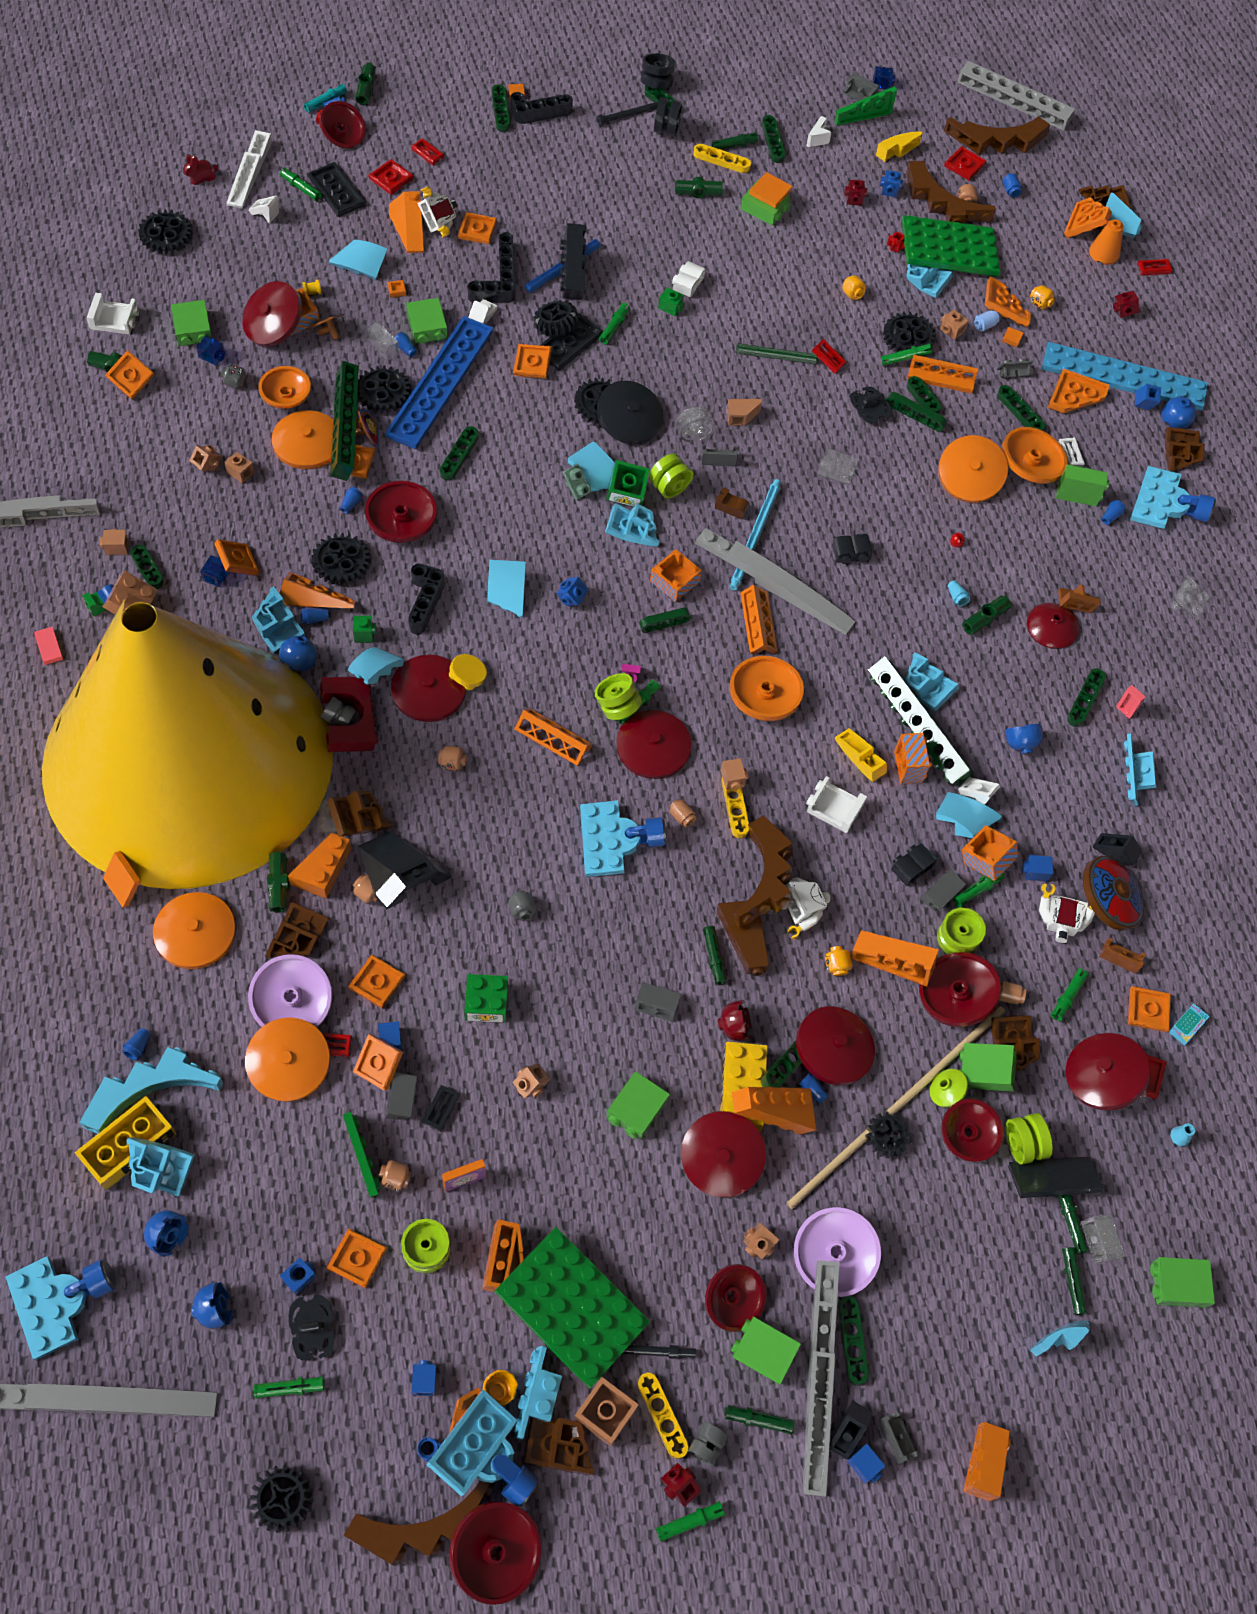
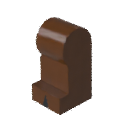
[715,487,750,519]

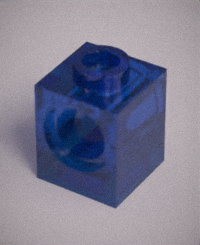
[873,66,895,90]
[196,336,225,365]
[200,555,229,587]

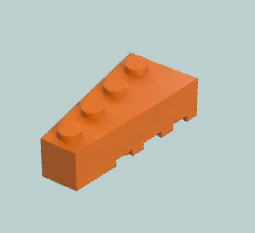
[852,930,939,987]
[732,1087,816,1134]

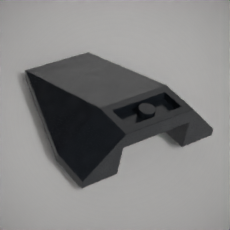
[357,831,452,910]

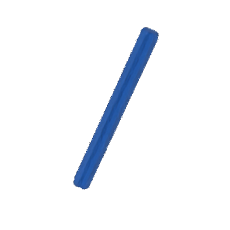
[525,239,600,293]

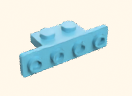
[1124,733,1157,806]
[512,1346,562,1440]

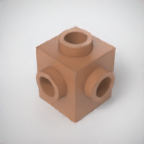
[940,309,969,340]
[189,445,222,472]
[512,1063,551,1099]
[743,1222,779,1259]

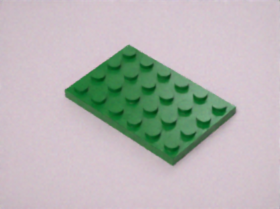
[901,215,1000,277]
[494,1227,650,1389]

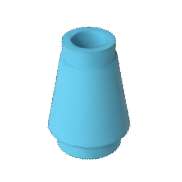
[948,580,970,607]
[1171,1123,1195,1146]

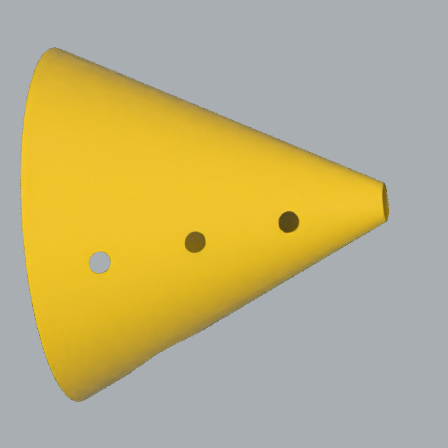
[42,599,333,889]

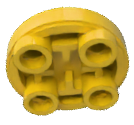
[449,654,487,690]

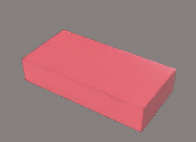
[34,627,63,665]
[1116,685,1146,719]

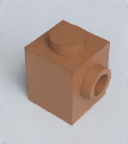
[225,452,255,484]
[100,529,129,555]
[721,758,748,790]

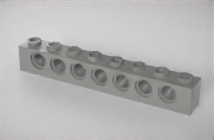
[957,61,1075,131]

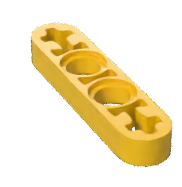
[693,144,751,173]
[721,778,749,838]
[638,1372,688,1459]

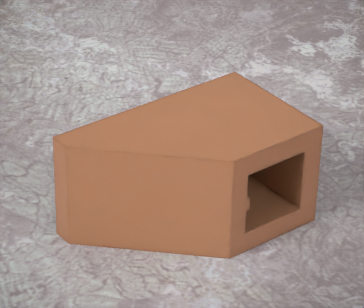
[727,399,762,426]

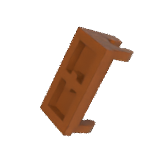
[1099,937,1147,974]

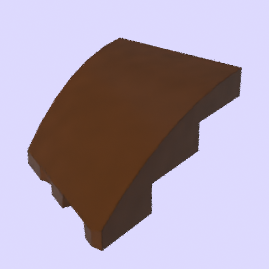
[1078,185,1131,209]
[1165,427,1205,472]
[327,791,393,837]
[265,902,329,958]
[991,1014,1040,1072]
[523,1417,594,1475]

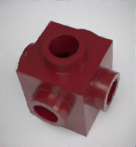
[844,180,867,206]
[1113,290,1139,318]
[661,1463,701,1507]

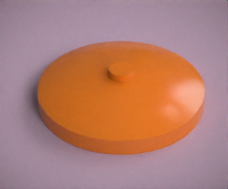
[272,410,333,469]
[1001,427,1067,484]
[938,435,1008,503]
[729,656,804,721]
[153,892,236,969]
[245,1017,330,1102]

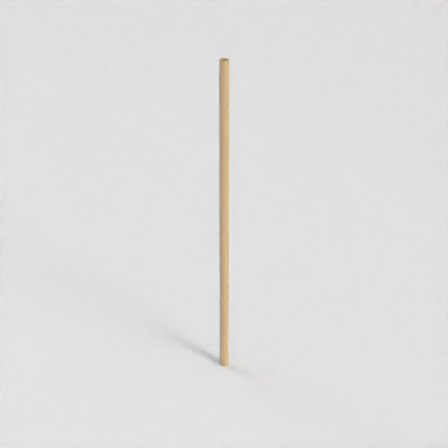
[787,1006,1005,1209]

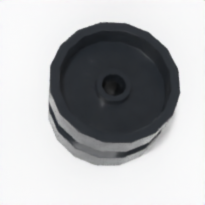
[640,53,676,89]
[654,97,682,137]

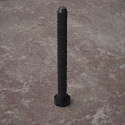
[596,102,658,126]

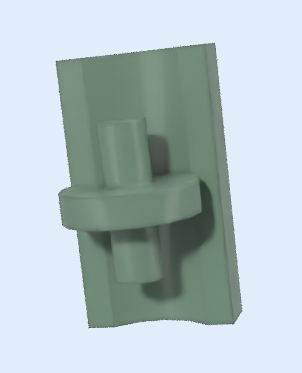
[562,463,591,500]

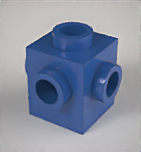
[880,170,903,197]
[556,577,589,606]

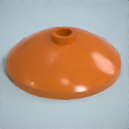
[258,366,311,408]

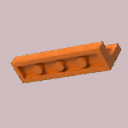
[907,355,978,394]
[740,584,778,655]
[514,708,593,766]

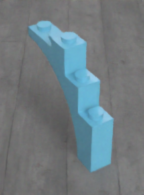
[79,1047,223,1134]

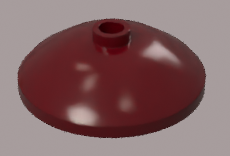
[320,101,366,148]
[1026,603,1080,649]
[941,1099,1003,1162]
[705,1264,766,1332]

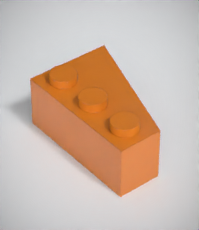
[288,833,351,899]
[482,1219,523,1292]
[963,1422,1011,1501]

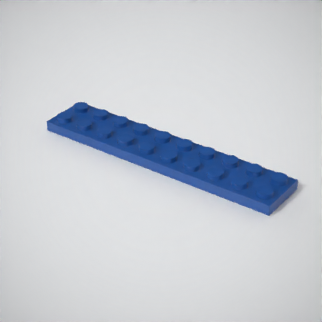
[385,316,493,449]

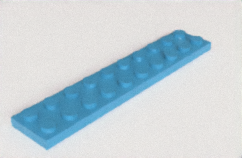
[1041,342,1208,410]

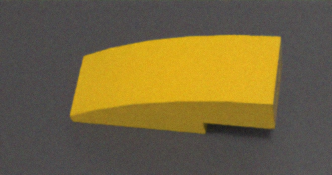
[876,131,923,162]
[835,728,887,782]

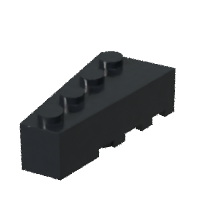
[559,223,587,300]

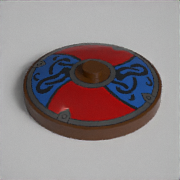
[1083,856,1144,931]

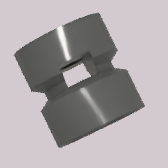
[320,696,356,726]
[688,1421,729,1467]

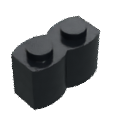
[832,534,873,564]
[891,843,937,886]

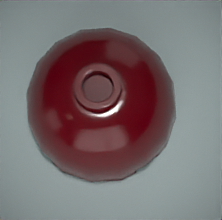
[718,1000,752,1041]

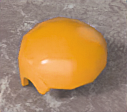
[482,1370,518,1407]

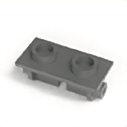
[997,359,1034,378]

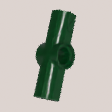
[355,62,376,106]
[675,177,723,198]
[87,351,122,372]
[962,595,1012,635]
[267,852,289,913]

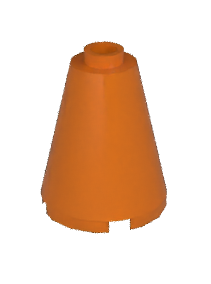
[1089,220,1124,265]

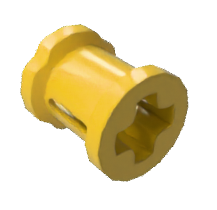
[302,280,322,295]

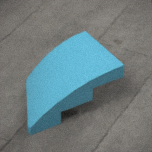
[329,239,387,280]
[907,264,953,298]
[568,441,614,492]
[605,503,660,546]
[487,560,526,617]
[252,586,305,655]
[348,647,404,685]
[905,652,959,712]
[936,792,1002,838]
[127,1137,195,1197]
[1030,1320,1090,1357]

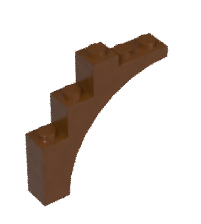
[906,161,996,224]
[734,815,793,929]
[344,1481,495,1566]

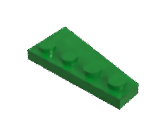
[834,86,897,126]
[343,1112,381,1197]

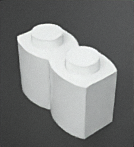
[672,261,706,297]

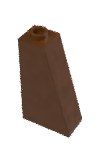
[717,900,769,976]

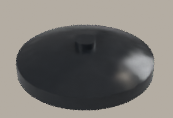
[597,381,663,445]

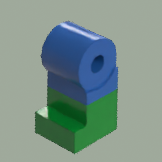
[82,584,114,617]

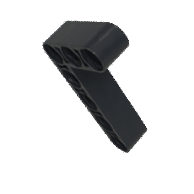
[467,232,515,303]

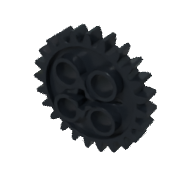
[138,209,193,254]
[883,311,937,353]
[357,365,411,414]
[574,378,611,427]
[311,532,371,586]

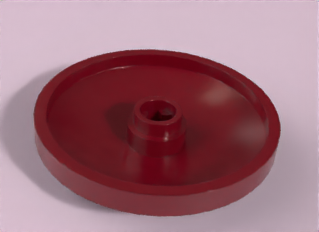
[242,281,302,347]
[365,481,437,543]
[391,655,466,722]
[616,710,691,779]
[919,952,1001,1027]
[796,1006,875,1085]
[1065,1033,1150,1110]
[681,1111,766,1197]
[449,1501,541,1605]

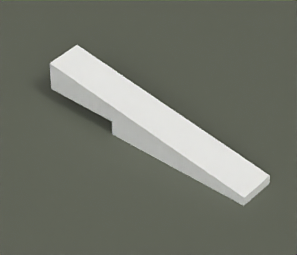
[226,130,272,208]

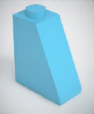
[1099,193,1142,238]

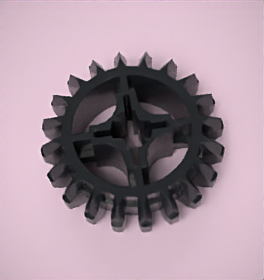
[534,300,579,338]
[249,1465,314,1533]

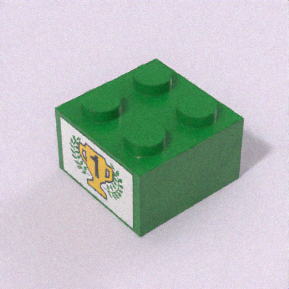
[606,460,650,507]
[464,974,508,1023]

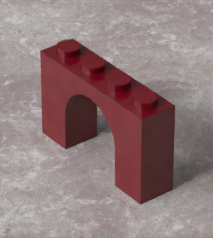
[319,677,378,752]

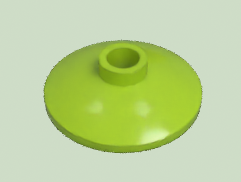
[930,1069,968,1107]

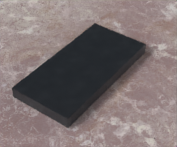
[307,162,366,217]
[539,314,603,371]
[1008,1156,1104,1199]

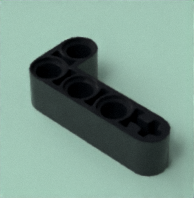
[511,92,573,124]
[408,563,445,635]

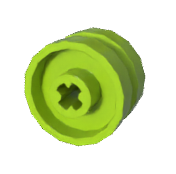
[649,453,694,499]
[595,673,642,720]
[937,907,986,954]
[1005,1113,1053,1164]
[401,1218,451,1274]

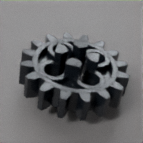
[865,1111,911,1158]

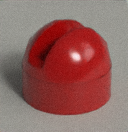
[950,532,965,548]

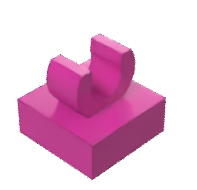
[622,664,641,682]

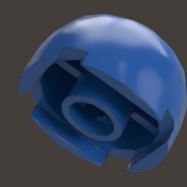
[1161,396,1197,429]
[279,635,317,671]
[1005,724,1043,754]
[144,1210,189,1257]
[191,1282,233,1329]

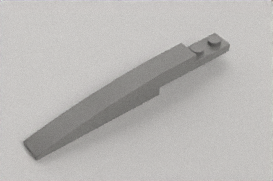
[0,495,100,527]
[695,528,855,635]
[803,1260,840,1497]
[0,1384,218,1417]

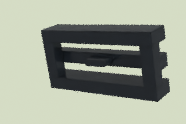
[422,1085,460,1132]

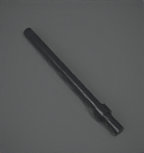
[622,1345,696,1359]

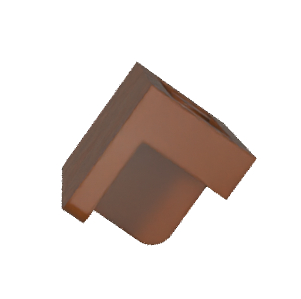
[1058,584,1101,613]

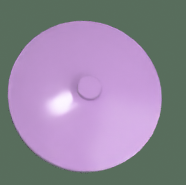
[248,955,332,1028]
[794,1207,881,1297]

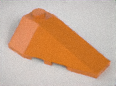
[389,191,424,253]
[279,572,356,608]

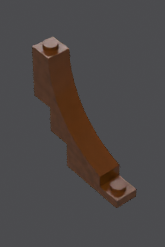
[944,116,1050,155]

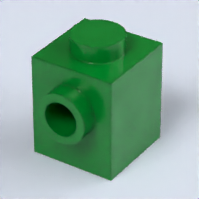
[658,287,685,316]
[353,616,377,643]

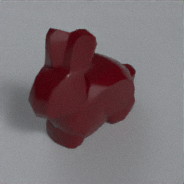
[183,154,218,185]

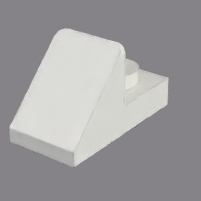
[806,116,831,147]
[249,195,279,223]
[468,299,497,324]
[959,777,1000,805]

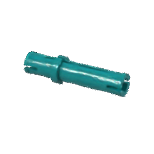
[303,84,347,113]

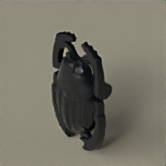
[849,387,892,424]
[288,1294,334,1361]

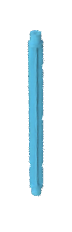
[730,479,781,590]

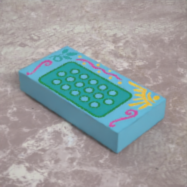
[1169,1003,1210,1045]

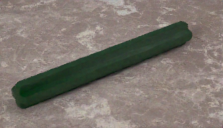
[736,343,818,364]

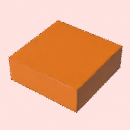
[508,84,525,99]
[387,280,407,298]
[1002,327,1024,347]

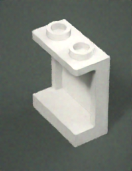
[87,293,140,335]
[806,776,867,833]

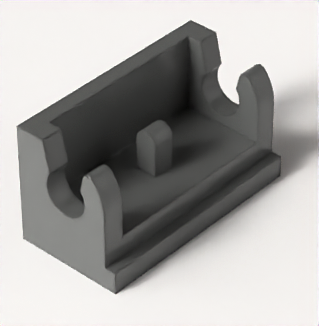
[843,72,879,101]
[701,444,737,466]
[920,869,966,911]
[634,982,681,1022]
[385,1073,417,1121]
[879,1411,919,1465]

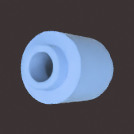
[974,310,999,331]

